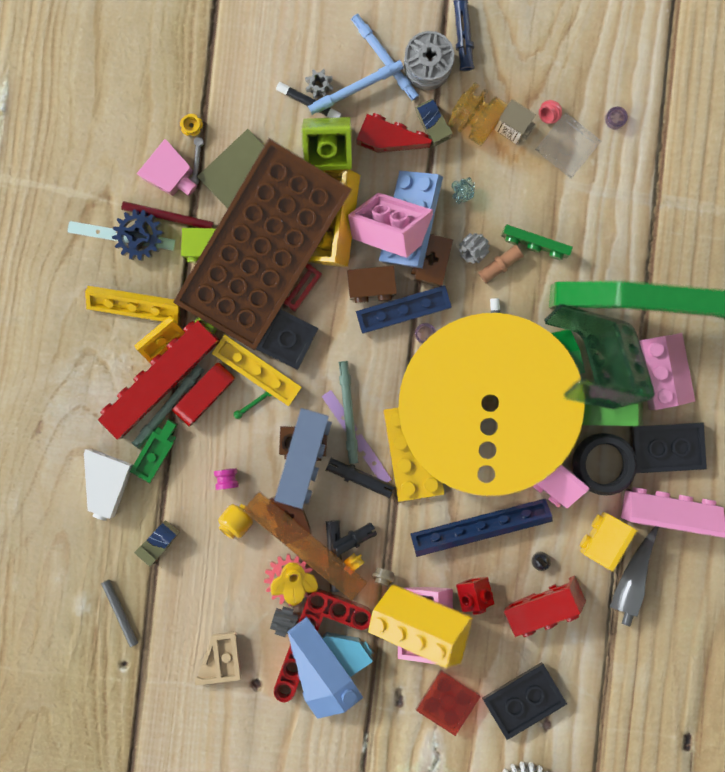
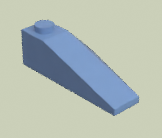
[288,617,363,719]

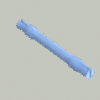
[351,14,419,101]
[308,60,404,115]

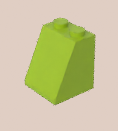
[302,117,352,170]

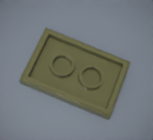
[197,129,264,209]

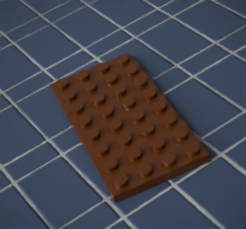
[173,138,352,351]

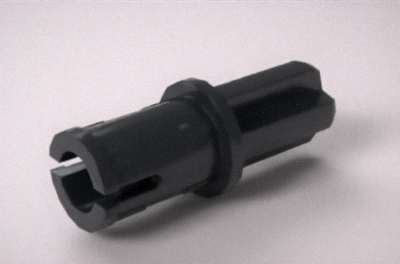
[331,522,377,555]

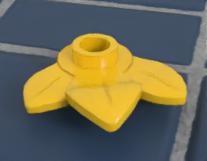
[270,562,318,606]

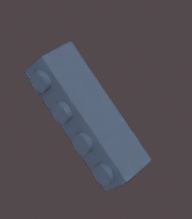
[274,408,332,509]

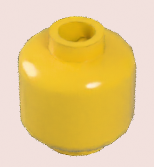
[218,504,253,539]

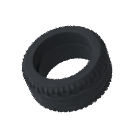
[572,433,637,496]

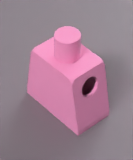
[137,139,197,196]

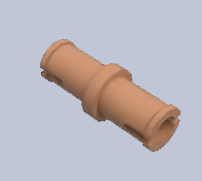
[477,245,524,284]

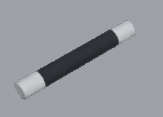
[276,82,342,118]

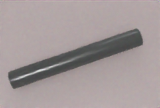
[101,579,138,647]

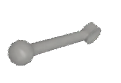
[190,137,204,185]

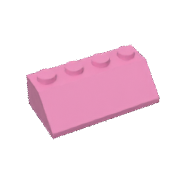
[621,487,725,538]

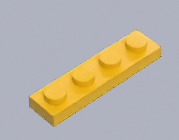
[85,286,180,324]
[212,335,302,406]

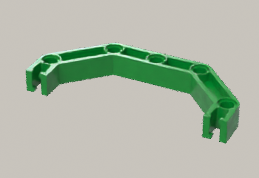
[549,281,725,319]

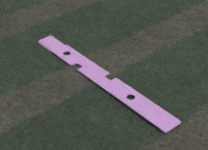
[322,390,392,482]

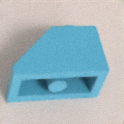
[323,632,374,677]

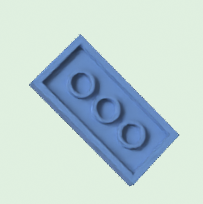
[379,171,443,268]

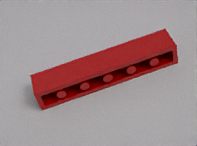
[98,320,220,440]

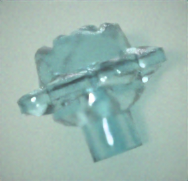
[452,177,475,204]

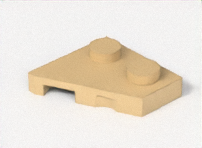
[195,632,241,685]

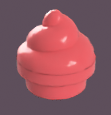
[539,100,562,124]

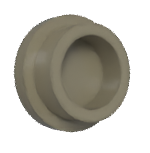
[372,568,395,587]

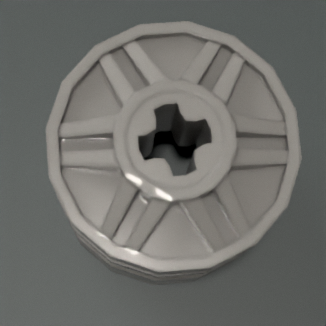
[404,31,454,90]

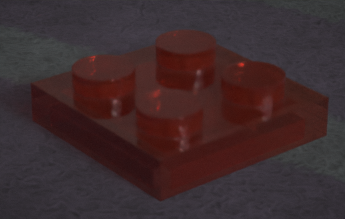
[415,669,481,736]

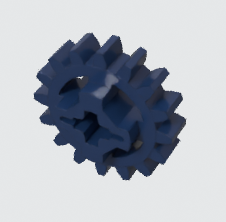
[112,209,164,261]

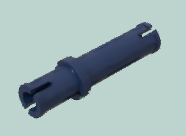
[453,0,474,71]

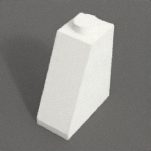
[84,449,134,521]

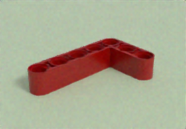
[274,589,372,703]

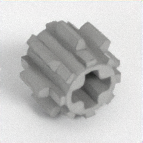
[305,69,333,99]
[459,233,490,264]

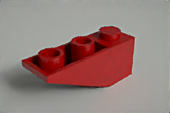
[356,113,432,153]

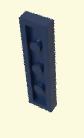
[356,285,452,334]

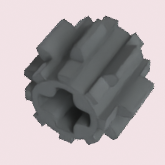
[270,606,298,637]

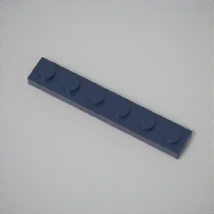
[410,498,553,557]

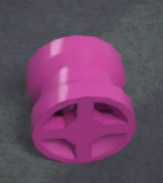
[214,468,239,490]

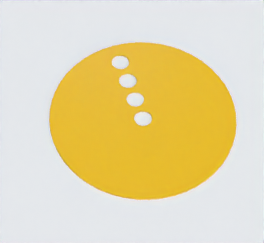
[399,313,584,496]

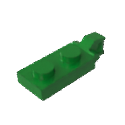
[130,420,178,484]

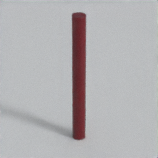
[121,201,214,229]

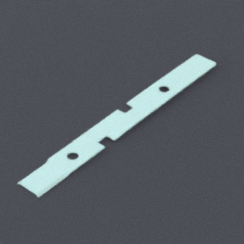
[68,221,175,251]

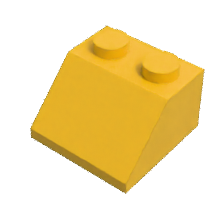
[579,512,637,572]

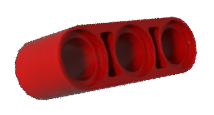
[172,362,236,427]

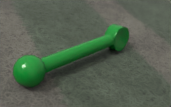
[233,391,272,419]

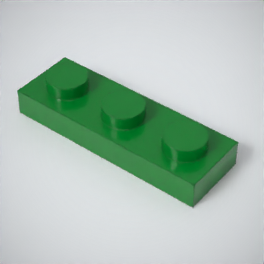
[501,224,573,260]

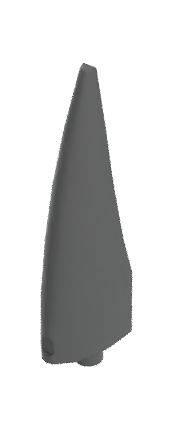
[609,526,659,627]

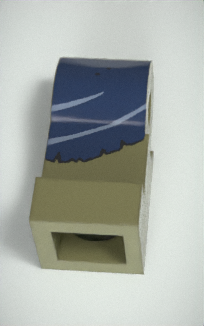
[415,99,453,147]
[134,520,180,567]

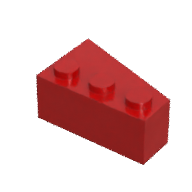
[504,576,586,637]

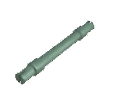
[338,361,359,464]
[132,364,205,449]

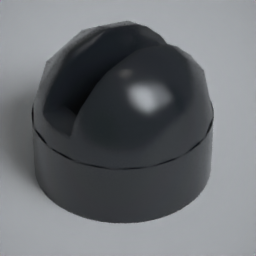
[531,552,551,571]

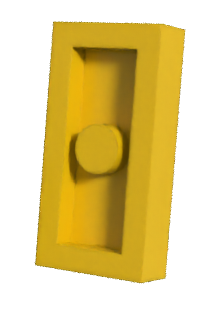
[134,316,185,363]

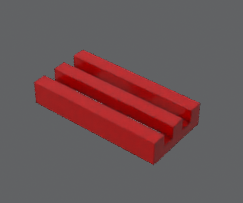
[284,263,323,312]

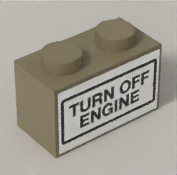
[494,99,536,145]

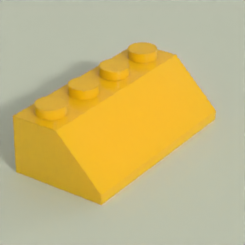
[308,169,361,267]
[368,584,473,668]

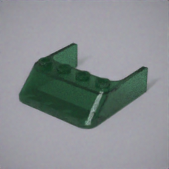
[544,304,655,409]

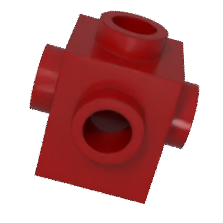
[456,577,495,615]

